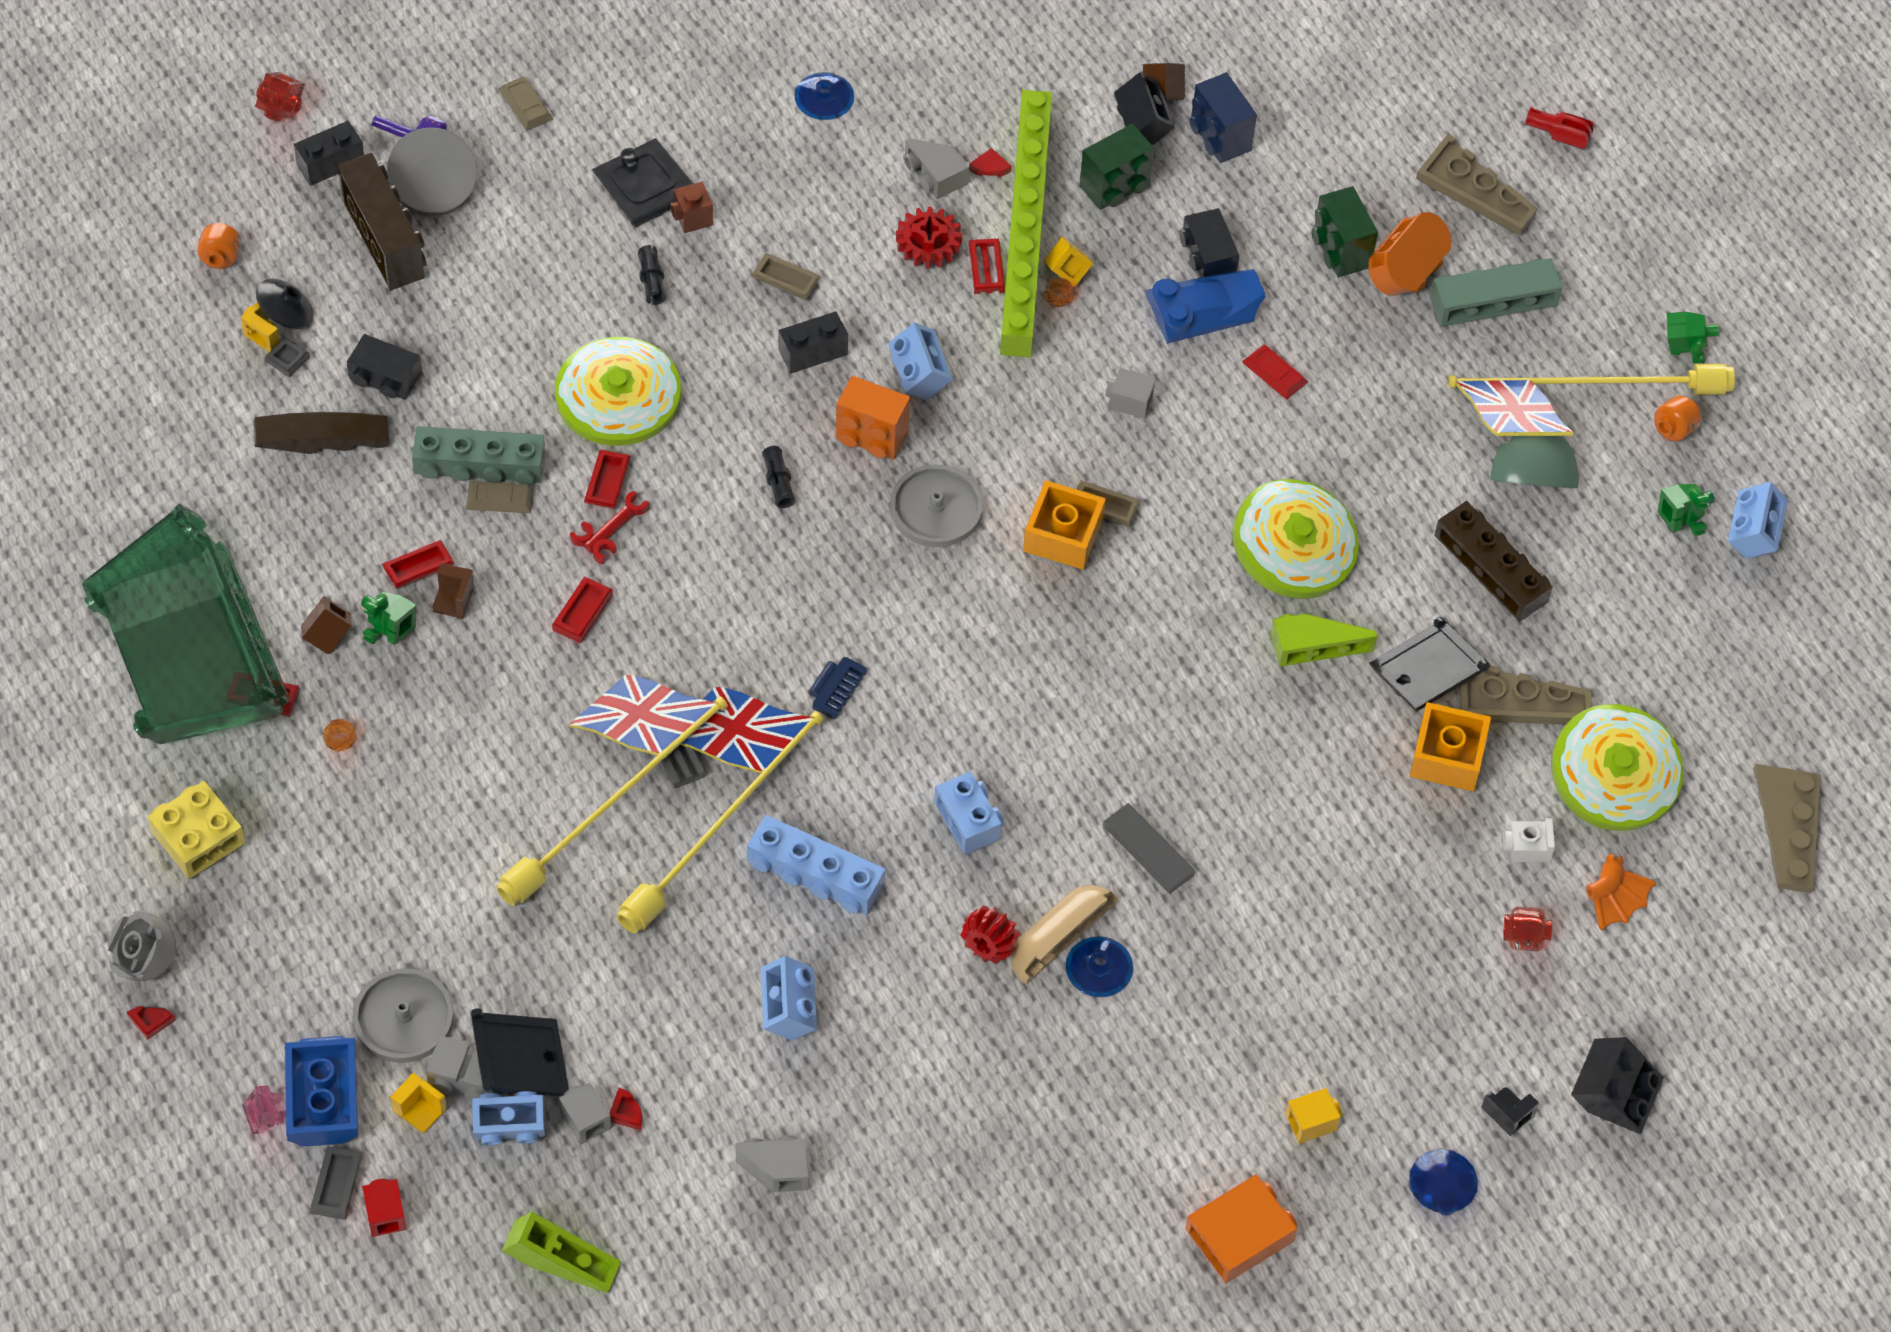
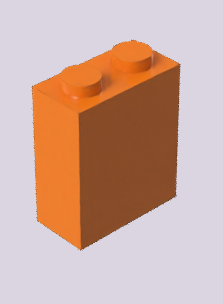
[1185,1174,1298,1284]

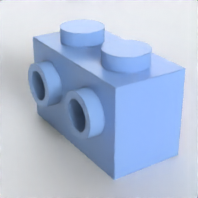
[888,322,953,400]
[1728,482,1788,558]
[934,771,1004,855]
[761,956,817,1040]
[472,1091,545,1146]

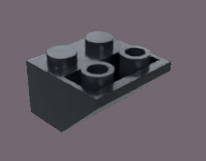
[1571,1037,1664,1134]

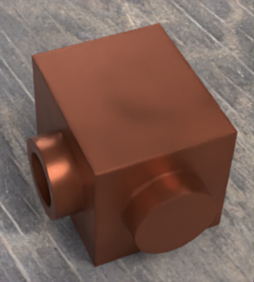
[670,181,713,234]

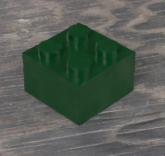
[1079,124,1154,210]
[1311,186,1378,278]

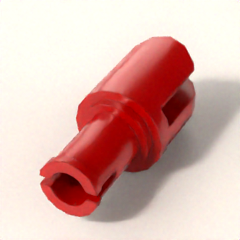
[1524,107,1594,149]

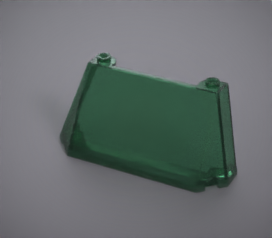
[82,504,290,745]

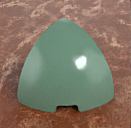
[1490,436,1579,488]

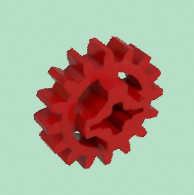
[896,207,963,269]

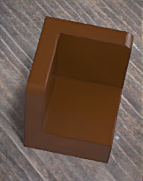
[1143,63,1185,100]
[432,563,474,619]
[301,596,352,654]

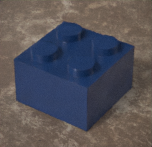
[1189,72,1257,164]

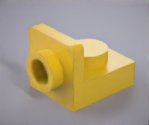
[241,302,279,352]

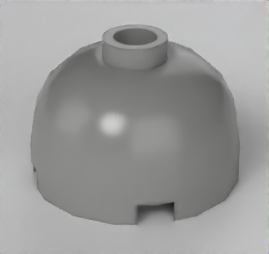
[108,911,176,981]

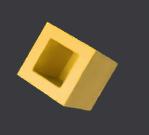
[1285,1088,1342,1144]

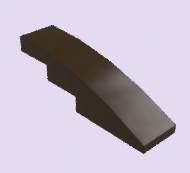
[253,412,389,454]

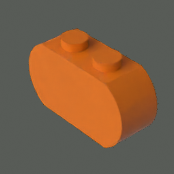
[1369,212,1451,296]

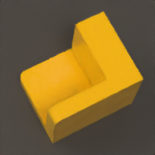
[1044,236,1094,287]
[390,1072,447,1133]

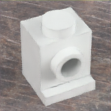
[1503,818,1555,862]

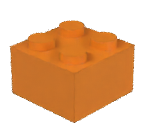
[836,375,910,460]

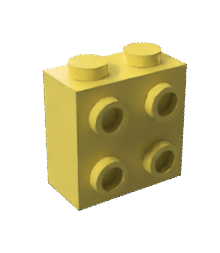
[147,781,245,879]

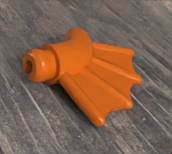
[1586,854,1656,930]

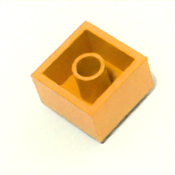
[1023,480,1106,570]
[1409,702,1491,792]

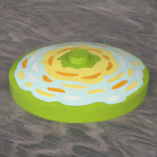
[555,337,681,446]
[1232,479,1359,599]
[1551,704,1683,831]

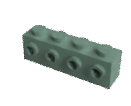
[1430,258,1563,327]
[412,426,545,484]

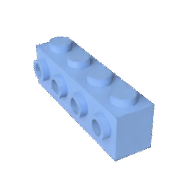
[747,815,886,915]

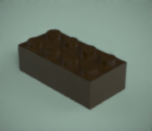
[337,153,427,291]

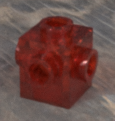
[255,72,305,121]

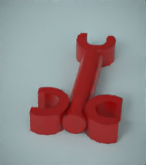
[570,491,649,564]

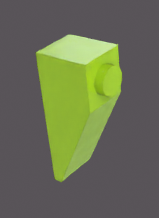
[1270,614,1377,667]
[502,1211,621,1293]

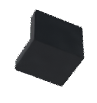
[1481,1087,1539,1136]

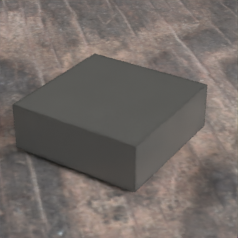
[265,337,310,377]

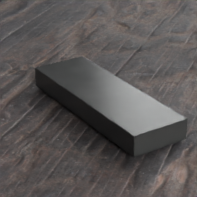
[1103,803,1195,894]

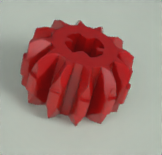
[960,905,1020,964]

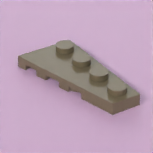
[1416,133,1537,236]
[1459,665,1592,725]
[1753,764,1821,893]

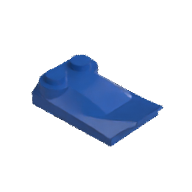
[1146,269,1266,344]
[285,1036,359,1147]

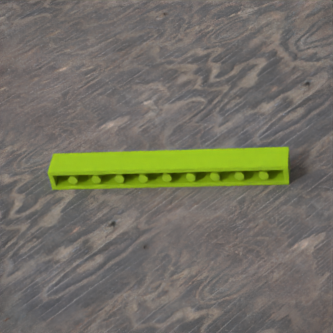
[1000,89,1052,357]

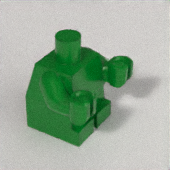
[1667,311,1720,363]
[1657,484,1715,536]
[361,592,417,645]

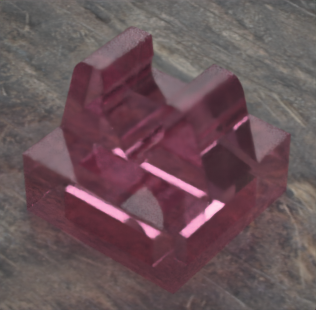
[242,1085,286,1135]

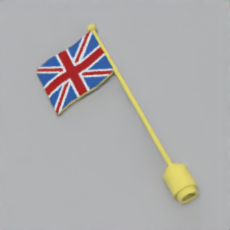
[1448,364,1735,436]
[496,675,728,906]
[616,687,824,934]

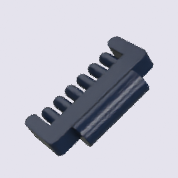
[808,657,867,719]

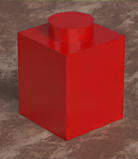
[362,1178,407,1237]

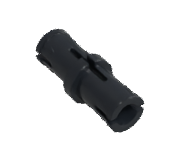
[638,245,666,305]
[762,445,795,508]

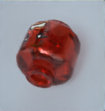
[1503,906,1553,951]

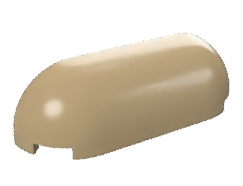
[1011,885,1119,984]

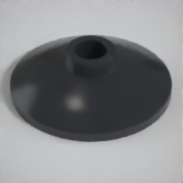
[256,278,313,329]

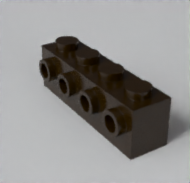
[1434,501,1553,622]

